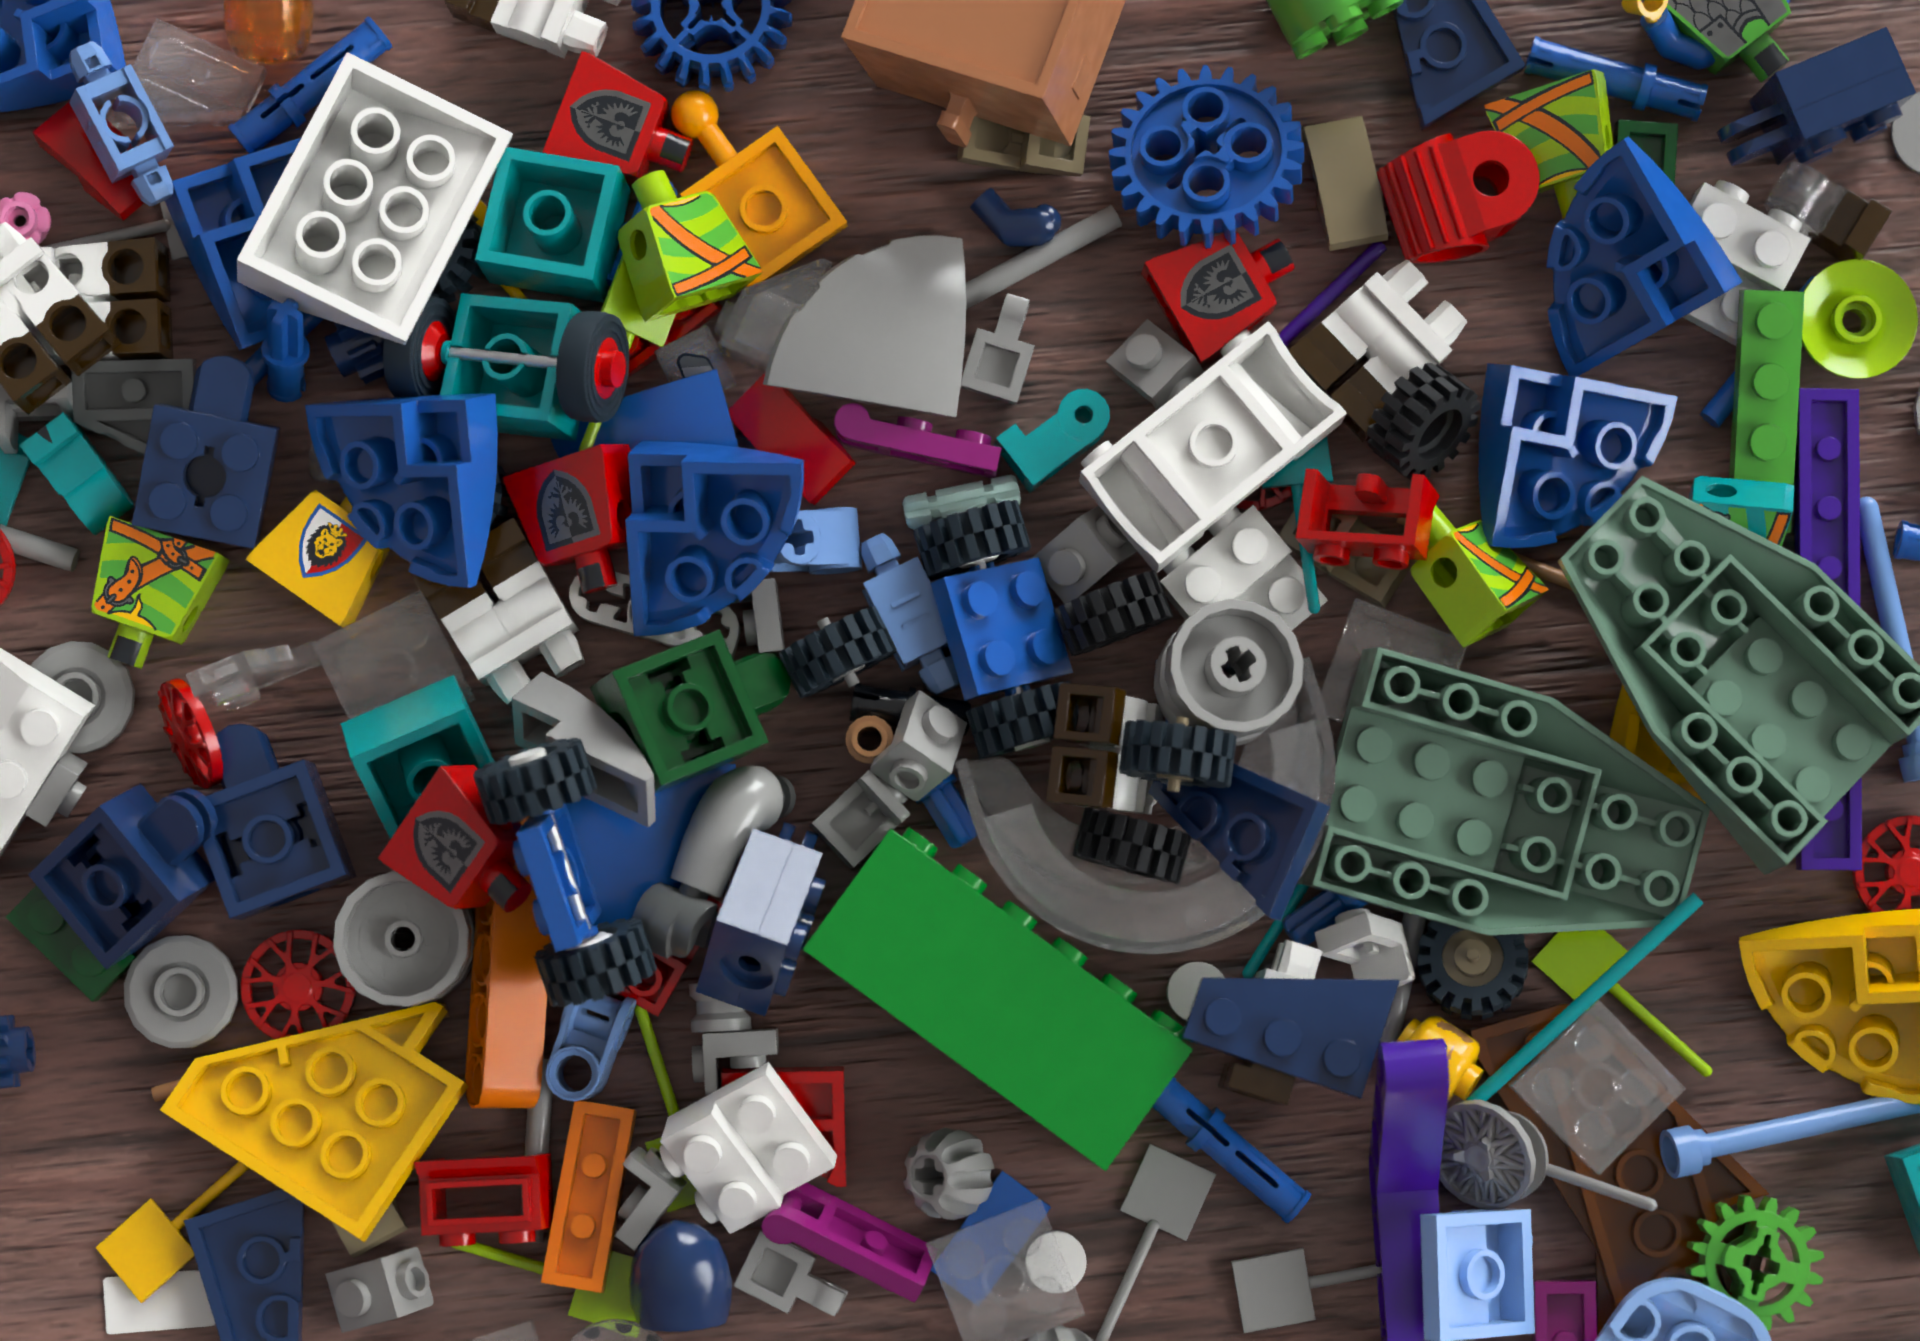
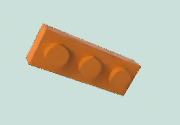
[541,1100,637,1293]

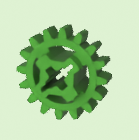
[1685,1195,1824,1331]

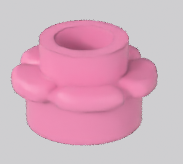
[0,192,51,245]

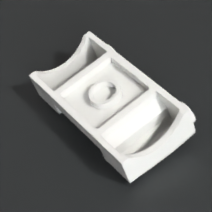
[1079,321,1347,573]

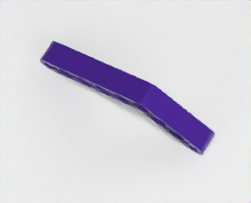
[1369,1039,1449,1341]

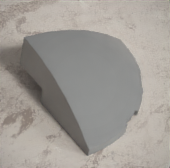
[763,235,966,417]

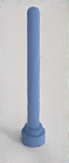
[1860,497,1920,783]
[1659,1097,1920,1179]

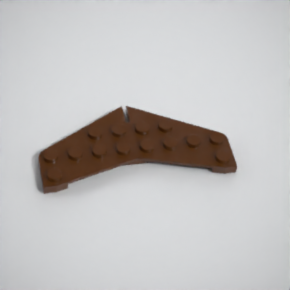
[1467,1004,1769,1336]

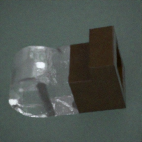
[1764,162,1892,261]

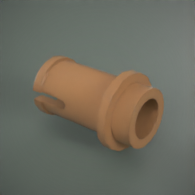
[846,716,894,764]

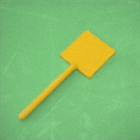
[95,1162,249,1303]

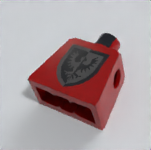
[542,51,694,187]
[1141,231,1295,368]
[503,444,632,594]
[378,765,532,913]

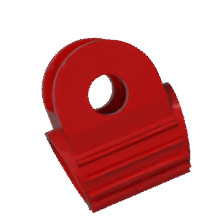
[1376,130,1540,263]

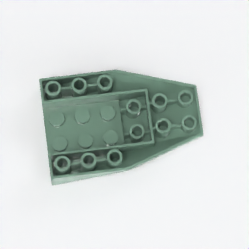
[1557,476,1920,875]
[1298,647,1710,936]

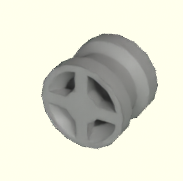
[689,983,752,1033]

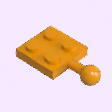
[671,90,848,295]

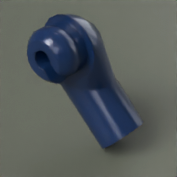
[970,188,1061,247]

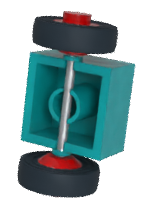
[383,293,629,441]

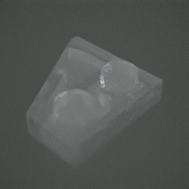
[107,18,268,130]
[186,640,325,711]

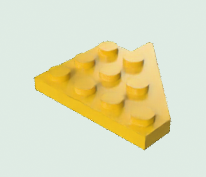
[160,1002,469,1243]

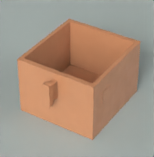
[841,0,1126,148]

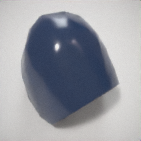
[629,1219,732,1332]

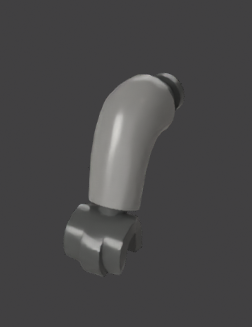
[632,765,796,958]

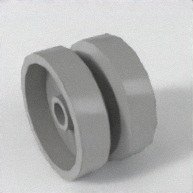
[1153,599,1304,746]
[333,871,475,1007]

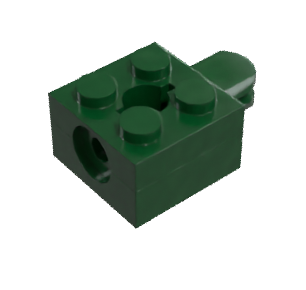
[590,629,791,793]

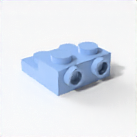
[1420,1208,1535,1341]

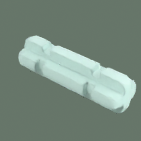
[902,475,1021,529]

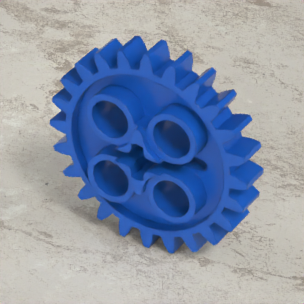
[1109,65,1305,248]

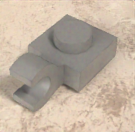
[961,293,1035,405]
[733,1230,849,1317]

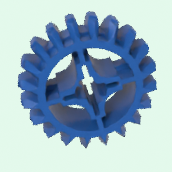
[631,0,793,93]

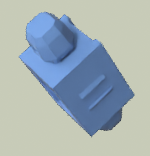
[69,41,174,207]
[861,533,959,696]

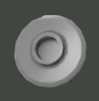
[31,641,135,754]
[124,935,239,1049]
[1439,1099,1536,1209]

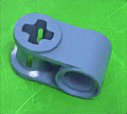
[769,507,862,575]
[545,995,637,1101]

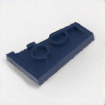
[1393,0,1526,131]
[1148,763,1330,921]
[1181,978,1400,1099]
[184,1189,305,1341]

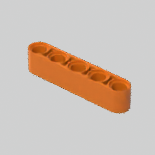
[465,816,551,1108]

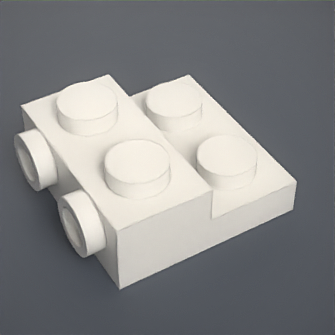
[1683,180,1811,346]
[1160,505,1328,676]
[660,1062,837,1234]

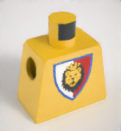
[245,490,390,631]

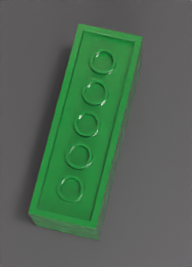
[803,827,1193,1171]

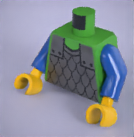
[1621,0,1791,83]

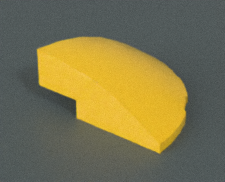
[1739,909,1920,1105]

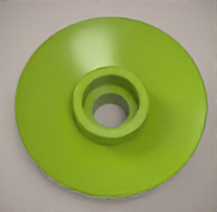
[1802,259,1918,379]

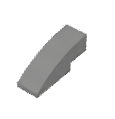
[512,671,656,827]

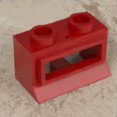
[1296,468,1440,570]
[413,1153,554,1247]

